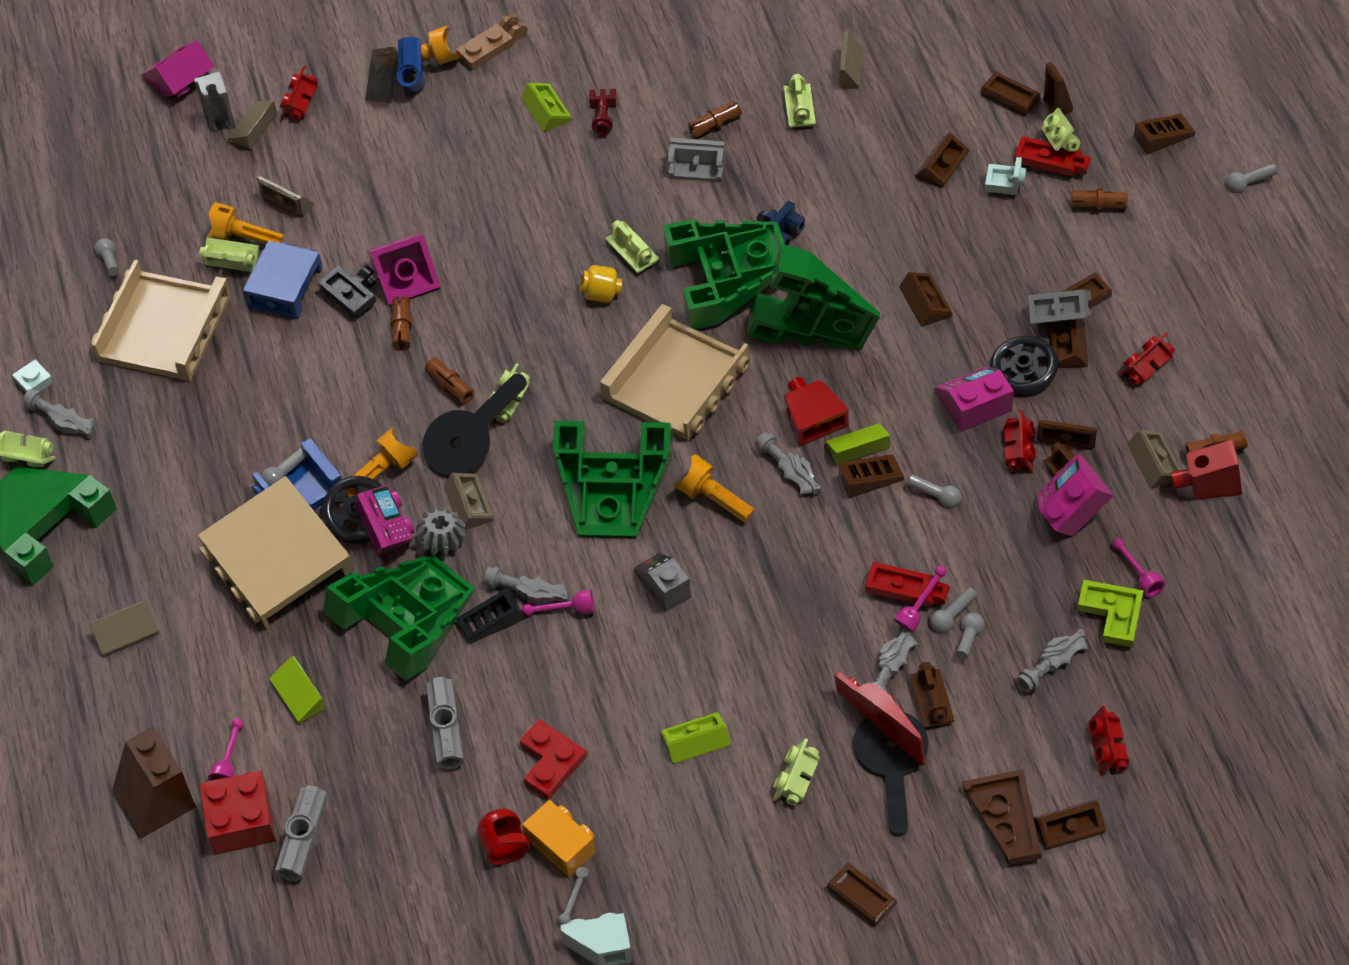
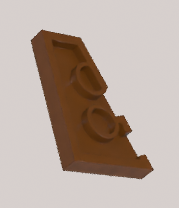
[962,769,1042,865]

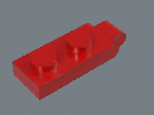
[1014,136,1091,176]
[865,562,950,607]

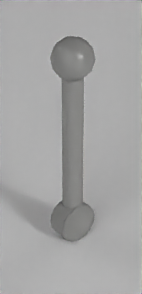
[558,867,589,925]

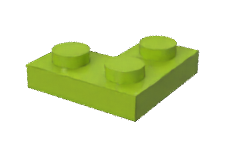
[1077,579,1144,647]

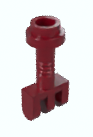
[589,89,617,136]

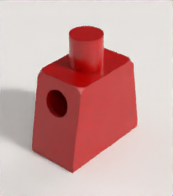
[785,377,849,447]
[1171,440,1242,500]

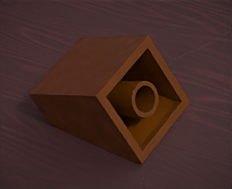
[112,726,196,839]

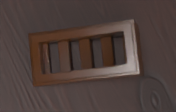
[1043,62,1073,115]
[1134,114,1195,154]
[839,454,904,498]

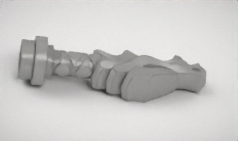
[23,389,95,439]
[755,432,822,496]
[484,566,569,606]
[868,627,919,692]
[1016,629,1088,692]

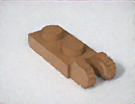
[456,13,528,70]

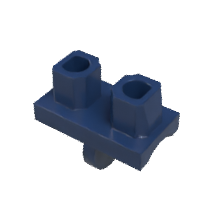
[756,200,805,246]

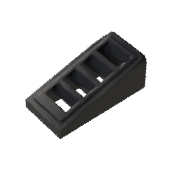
[456,588,525,644]

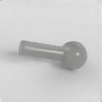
[1225,164,1278,193]
[94,238,119,276]
[261,448,307,487]
[907,474,962,508]
[929,587,978,633]
[956,613,985,660]

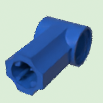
[396,37,425,93]

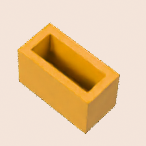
[522,799,596,877]

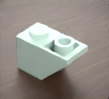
[560,913,633,965]

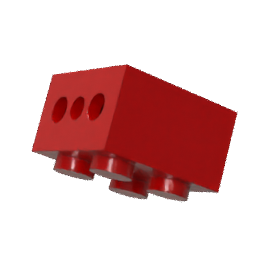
[200,770,276,855]

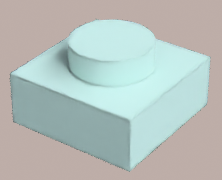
[12,359,53,393]

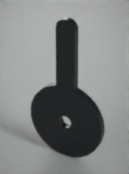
[423,373,527,477]
[854,712,928,837]

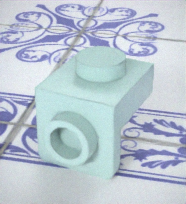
[985,157,1026,195]

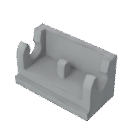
[194,72,236,131]
[668,138,726,182]
[1028,289,1092,324]

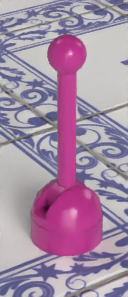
[1112,538,1166,598]
[893,566,947,633]
[522,589,595,616]
[208,718,243,781]

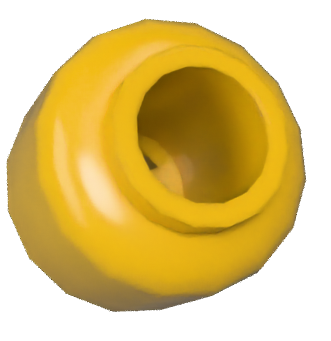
[580,265,622,303]

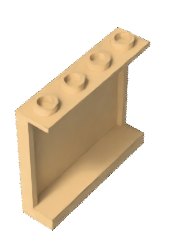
[91,260,231,381]
[600,304,751,441]
[198,476,355,629]

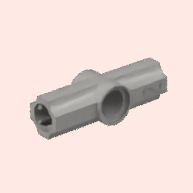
[426,677,464,770]
[275,785,328,882]

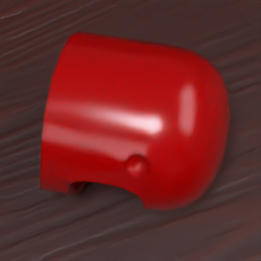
[477,808,531,865]

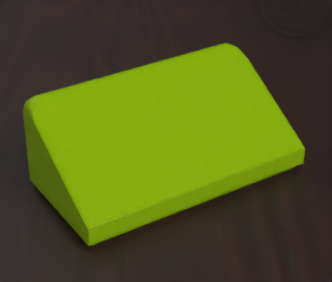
[521,83,572,131]
[826,423,891,465]
[269,656,325,724]
[660,712,730,763]

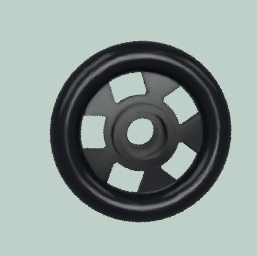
[990,336,1059,394]
[322,476,382,544]

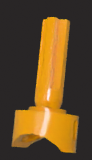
[383,25,459,73]
[207,202,285,244]
[345,426,418,497]
[673,454,755,523]

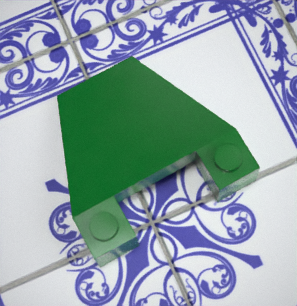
[663,219,785,330]
[746,244,880,349]
[553,421,673,537]
[0,466,117,586]
[323,555,475,681]

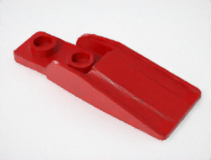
[834,672,925,766]

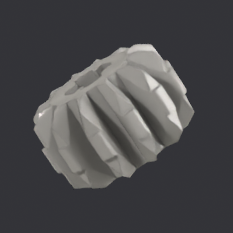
[415,507,465,556]

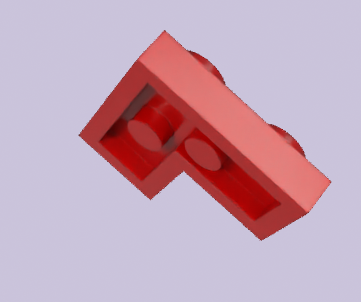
[519,719,588,800]

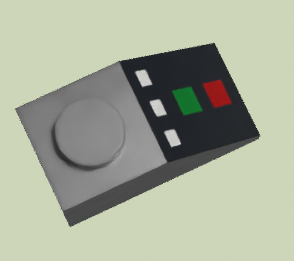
[634,553,691,612]

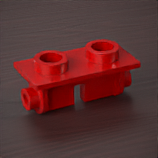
[279,66,318,121]
[1118,332,1175,386]
[1004,410,1036,473]
[1088,706,1130,776]

